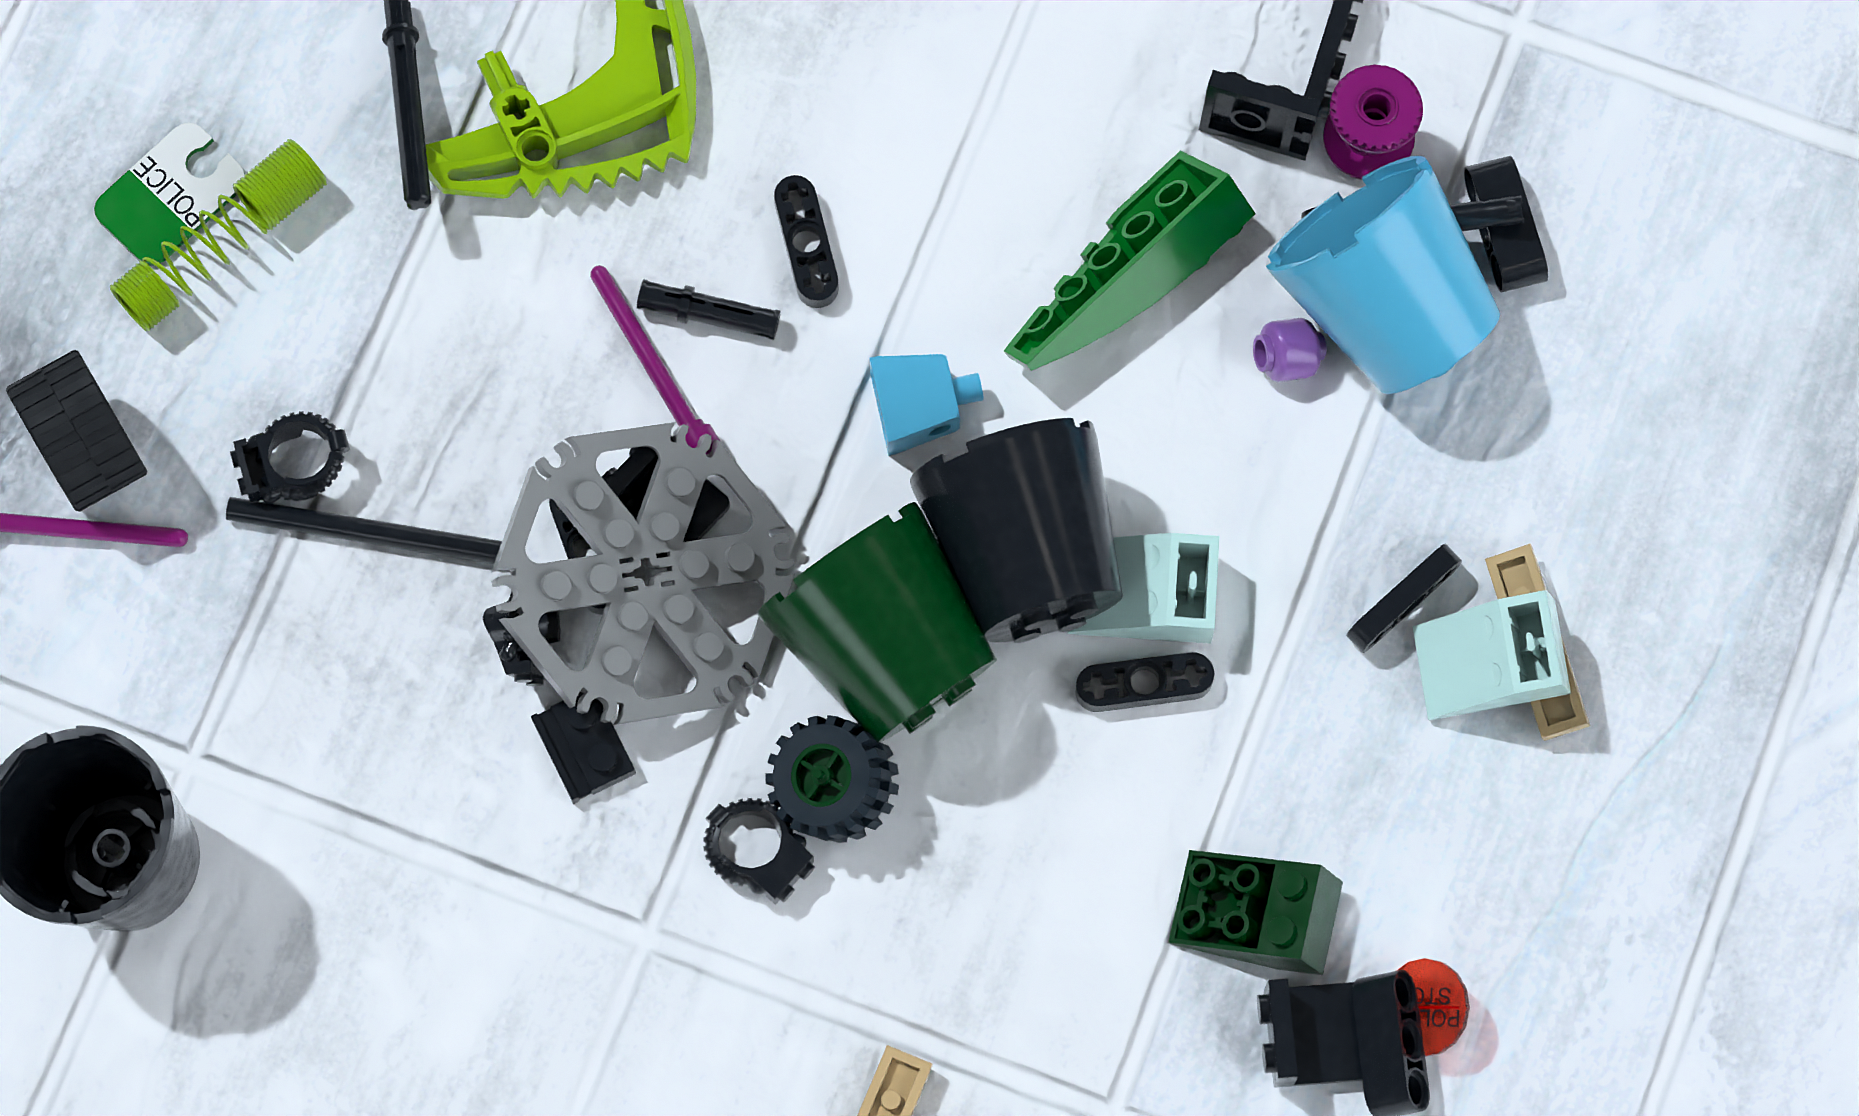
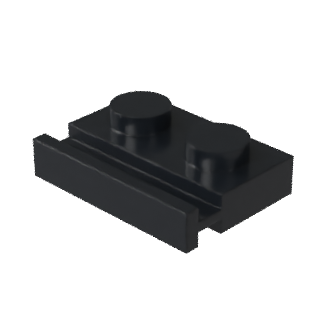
[530,692,636,804]

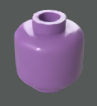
[1253,318,1327,382]

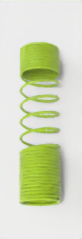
[110,139,327,331]

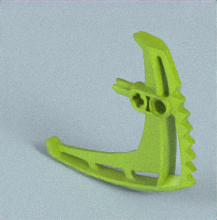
[426,0,696,199]

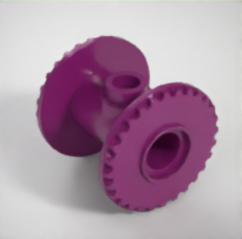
[1323,64,1423,180]

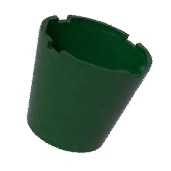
[757,502,997,743]

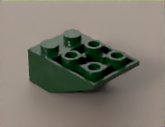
[1168,850,1343,975]

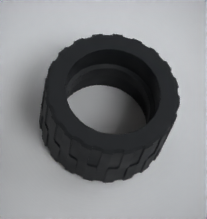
[6,350,147,512]

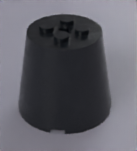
[910,418,1123,643]
[0,725,200,932]

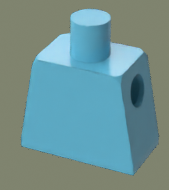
[870,354,984,456]

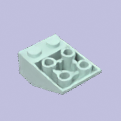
[1068,533,1220,644]
[1413,590,1571,721]

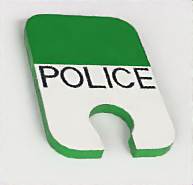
[94,122,245,266]

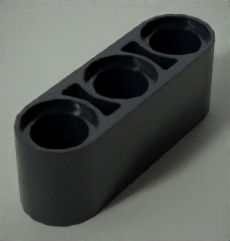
[1464,156,1548,293]
[1352,969,1430,1116]

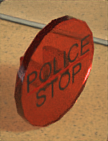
[1396,958,1470,1057]

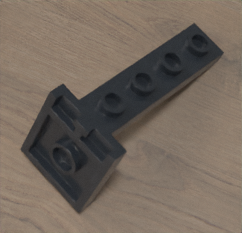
[1199,0,1364,161]

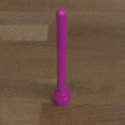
[590,265,720,455]
[0,513,188,547]

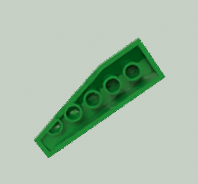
[1004,150,1256,371]

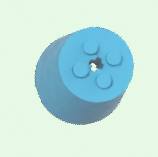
[1266,156,1500,394]

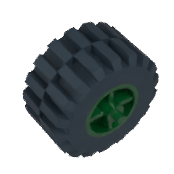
[765,715,899,843]

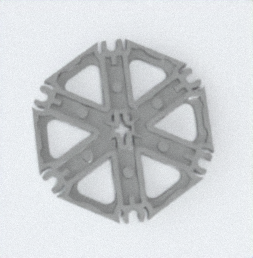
[491,422,795,725]

